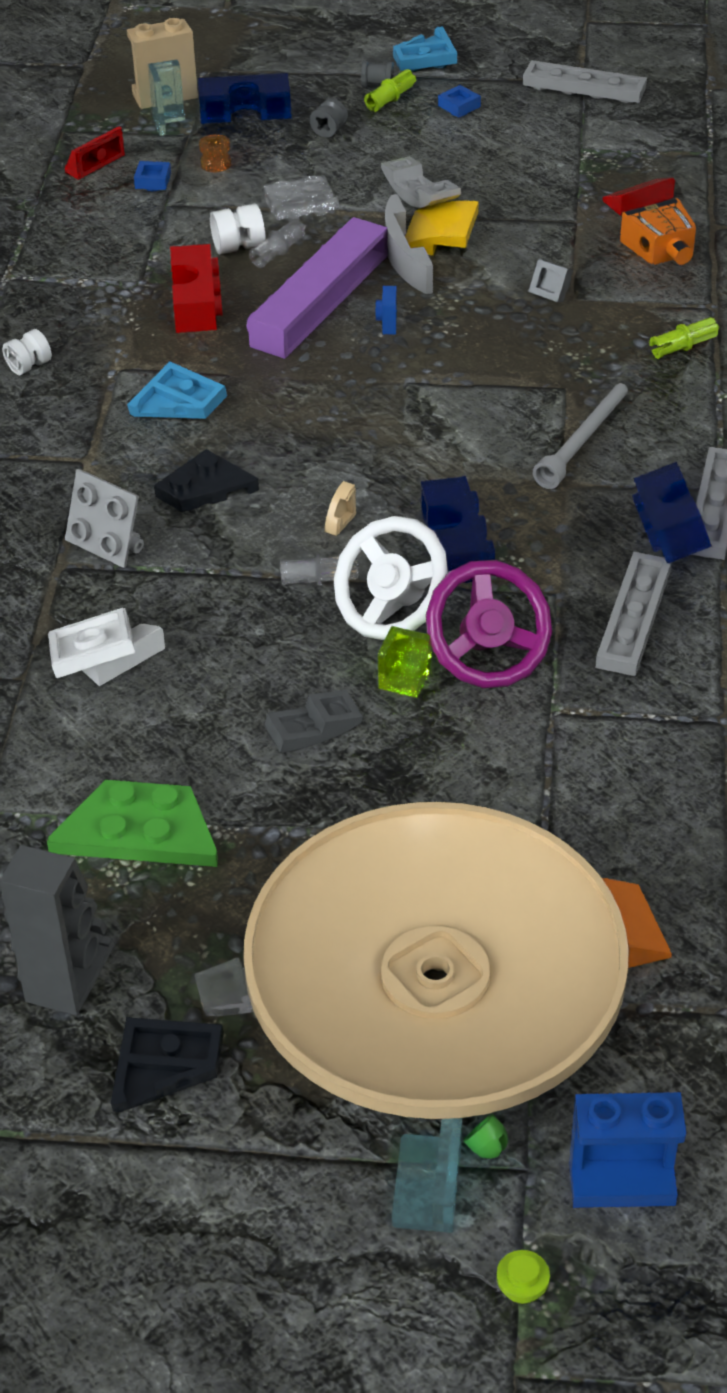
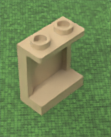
[127,18,198,109]

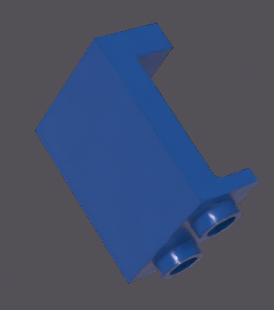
[569,1092,686,1208]

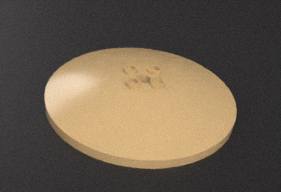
[244,802,629,1119]

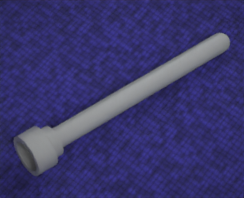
[533,383,628,489]

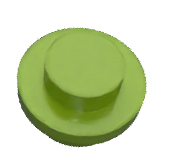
[496,1250,550,1304]

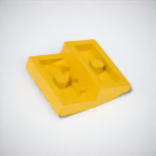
[405,200,479,255]

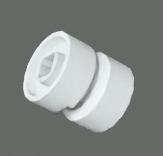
[210,203,266,255]

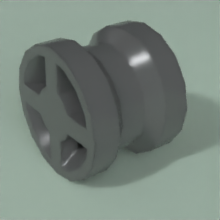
[310,98,348,138]

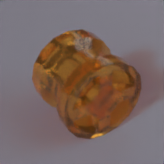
[199,134,231,173]

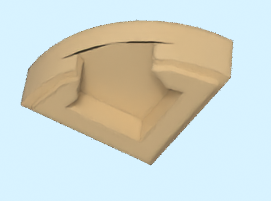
[325,481,356,536]

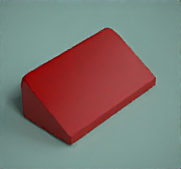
[65,126,125,180]
[602,177,675,216]

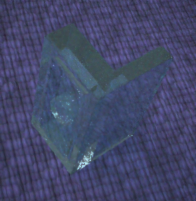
[148,59,185,136]
[392,1118,462,1233]

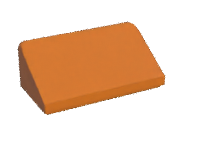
[602,878,672,968]

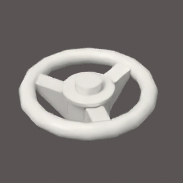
[334,516,448,641]

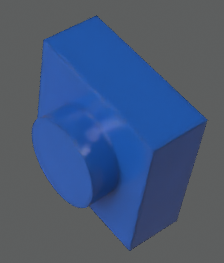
[438,85,481,117]
[134,161,171,192]
[375,286,397,334]

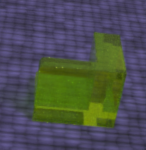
[378,626,431,698]

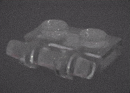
[263,176,339,221]

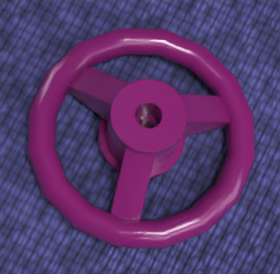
[426,560,552,688]

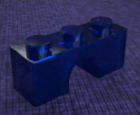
[198,73,291,124]
[631,462,712,564]
[421,476,495,583]

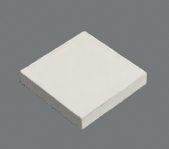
[48,608,136,678]

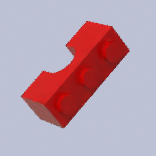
[170,244,223,333]

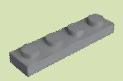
[523,60,647,103]
[686,447,727,560]
[595,551,672,676]

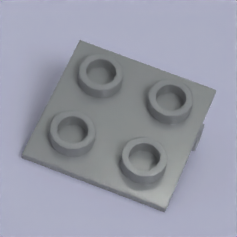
[65,468,144,568]

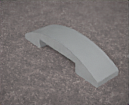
[381,156,461,208]
[385,194,433,294]

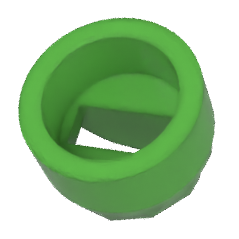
[464,1114,508,1159]

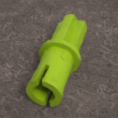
[364,69,416,112]
[649,317,719,359]

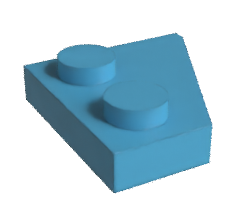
[393,26,457,72]
[127,361,227,419]

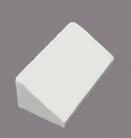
[82,624,165,686]

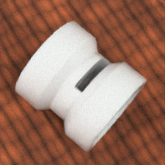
[2,329,52,375]

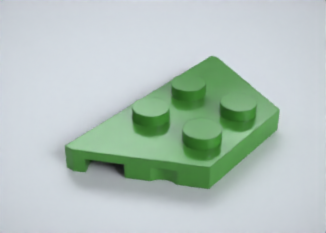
[47,780,218,867]

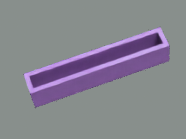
[246,217,388,359]

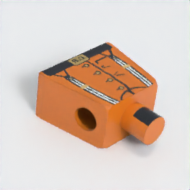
[620,198,696,265]

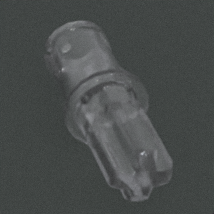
[249,219,306,268]
[280,554,359,586]

